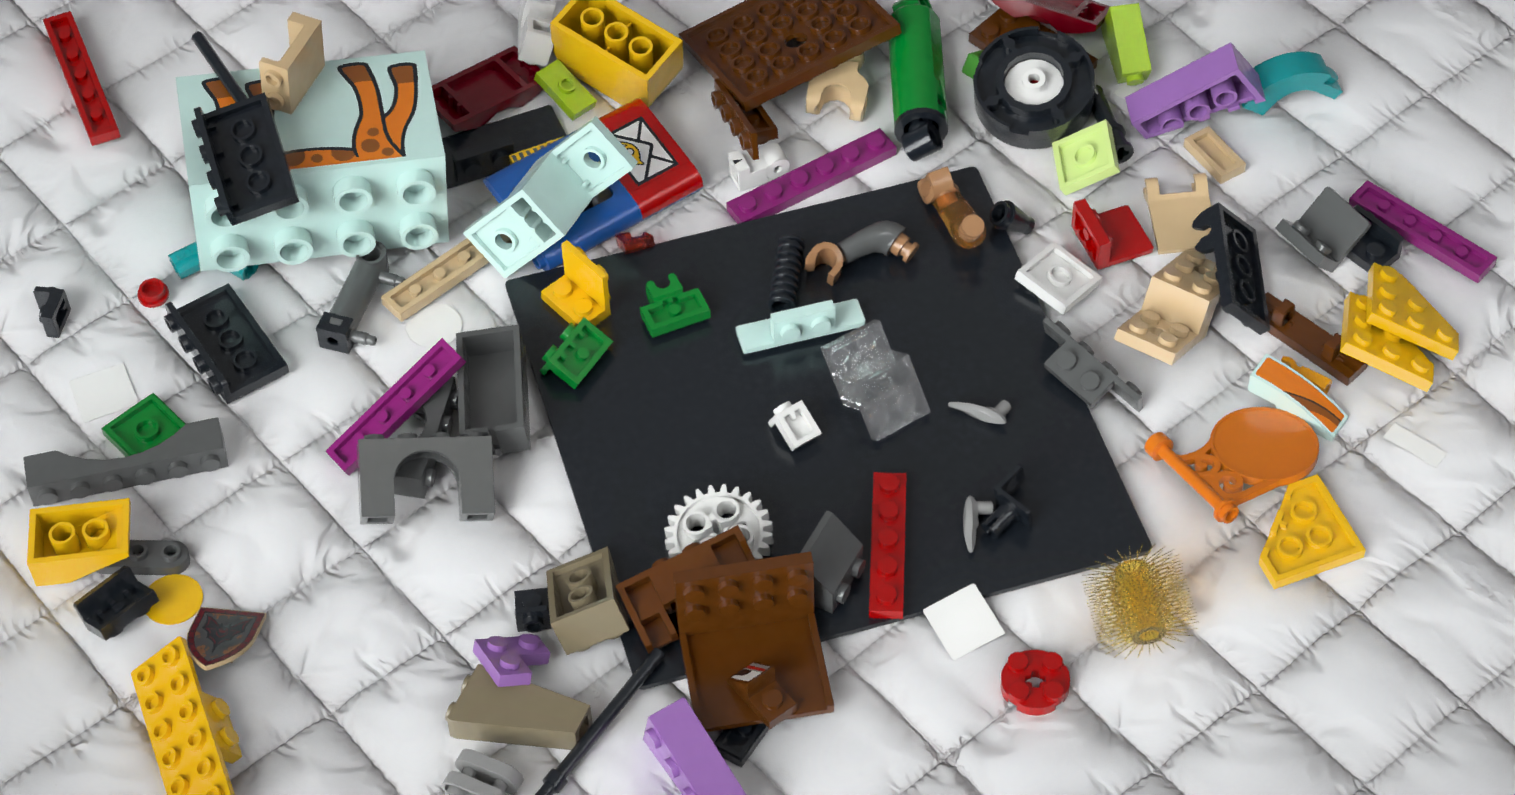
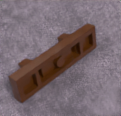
[1265,292,1368,386]

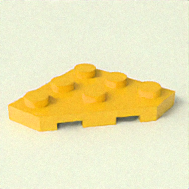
[1366,262,1459,360]
[1340,291,1434,392]
[1258,474,1366,589]

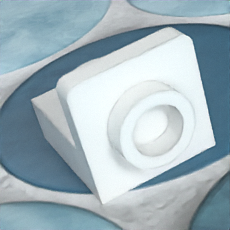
[768,400,822,451]

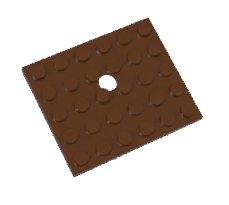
[678,0,902,112]

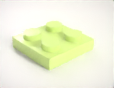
[1052,119,1120,196]

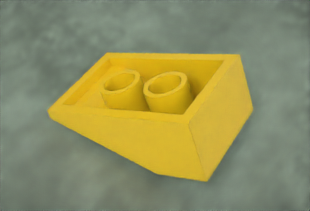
[27,498,131,586]

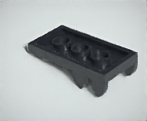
[1192,202,1270,335]

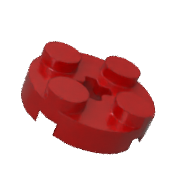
[1000,650,1070,716]

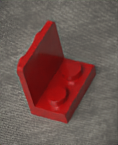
[1071,198,1154,270]

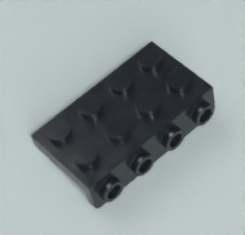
[191,92,300,226]
[164,283,289,404]

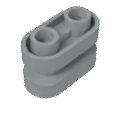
[441,749,524,795]

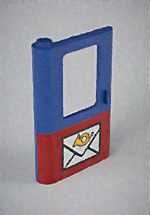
[483,98,703,271]

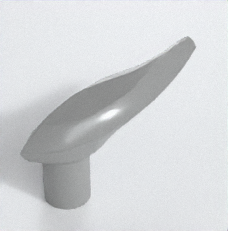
[948,400,1011,424]
[963,495,993,553]

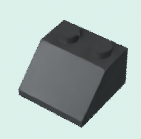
[801,511,866,614]

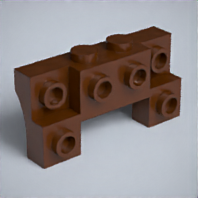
[615,525,755,654]

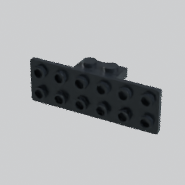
[442,105,566,189]

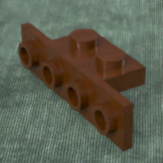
[711,79,778,160]

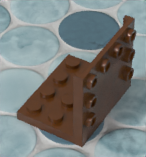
[673,551,834,732]

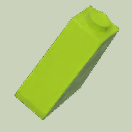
[1101,3,1152,86]

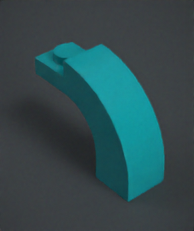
[1241,51,1343,115]

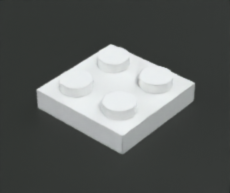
[1014,242,1103,315]

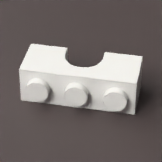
[518,0,556,66]

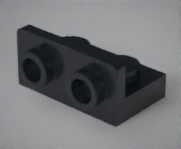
[1346,205,1404,272]

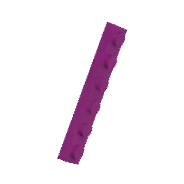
[726,128,897,224]

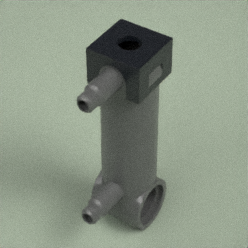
[316,241,406,354]

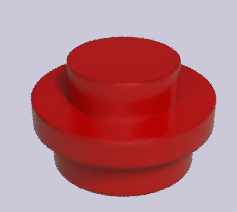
[137,278,169,308]

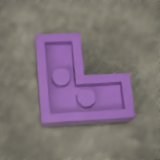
[473,634,550,687]

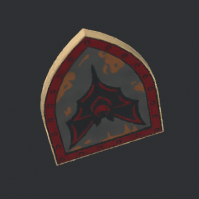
[186,607,266,671]

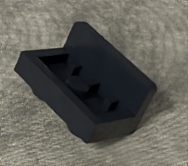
[73,565,160,641]

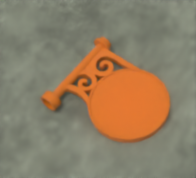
[1144,407,1319,523]

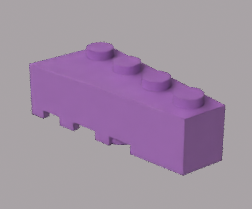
[1125,42,1266,139]
[643,697,746,795]

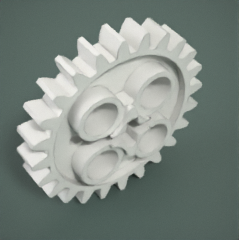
[664,484,773,560]

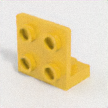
[541,240,611,326]

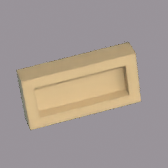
[1183,126,1246,184]

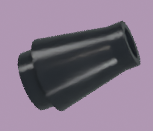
[989,200,1035,235]

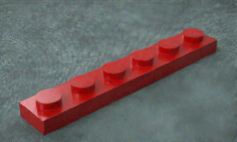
[43,11,121,146]

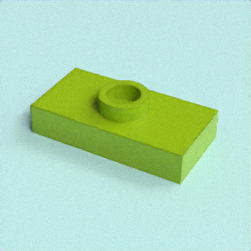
[534,59,597,121]

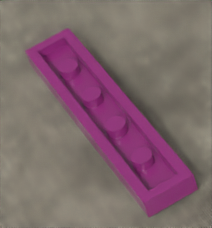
[1349,180,1497,283]
[325,338,466,476]

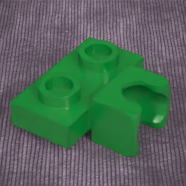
[640,273,711,338]

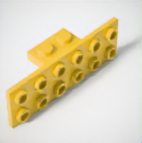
[131,636,242,795]

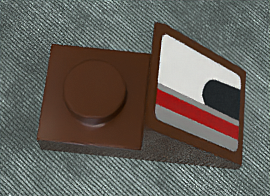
[727,661,797,729]

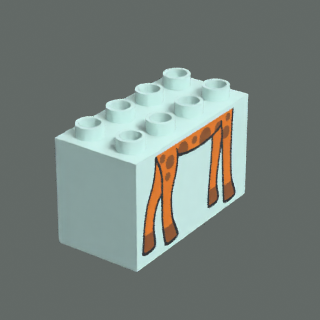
[175,50,449,272]

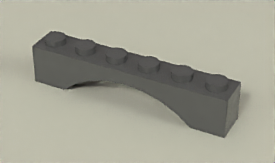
[23,417,229,507]

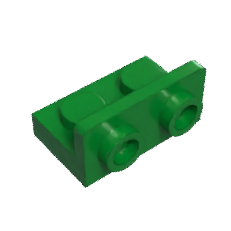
[539,317,613,389]

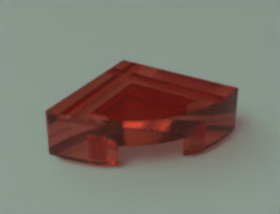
[615,232,655,254]

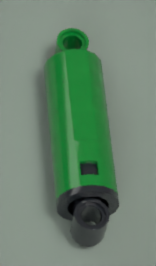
[888,0,948,162]

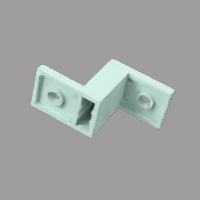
[463,116,638,278]

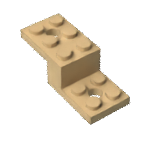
[1114,250,1220,365]

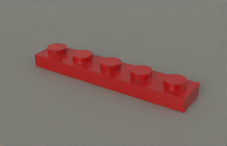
[869,472,906,619]

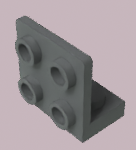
[1275,187,1371,273]

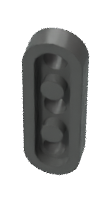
[96,540,190,575]

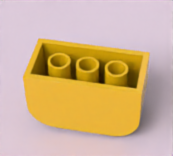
[550,0,683,108]

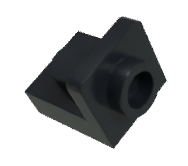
[33,286,71,338]
[514,588,551,633]

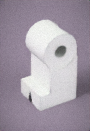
[728,143,790,192]

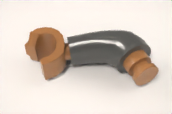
[804,220,920,286]

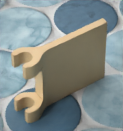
[1143,173,1211,255]

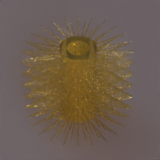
[1082,544,1199,659]

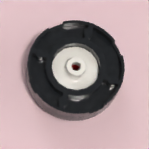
[973,26,1095,149]

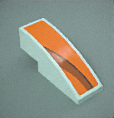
[1248,353,1348,442]

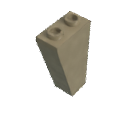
[445,664,592,750]

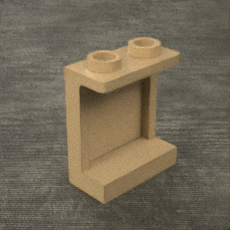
[259,12,325,114]

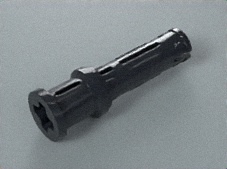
[1092,85,1134,164]

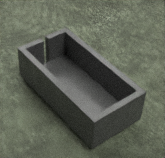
[456,324,531,455]

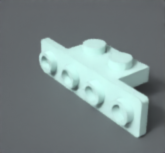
[736,299,865,354]

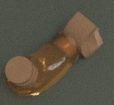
[917,166,986,250]

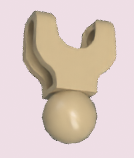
[806,53,869,122]

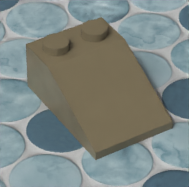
[546,546,630,655]

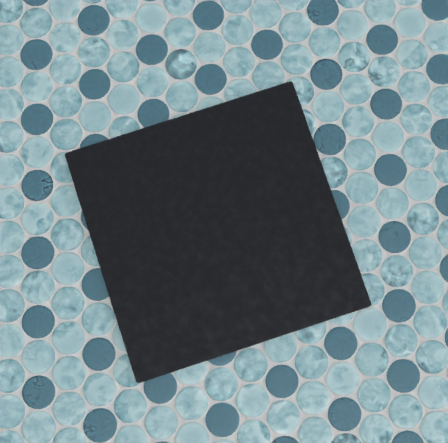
[505,167,1152,690]

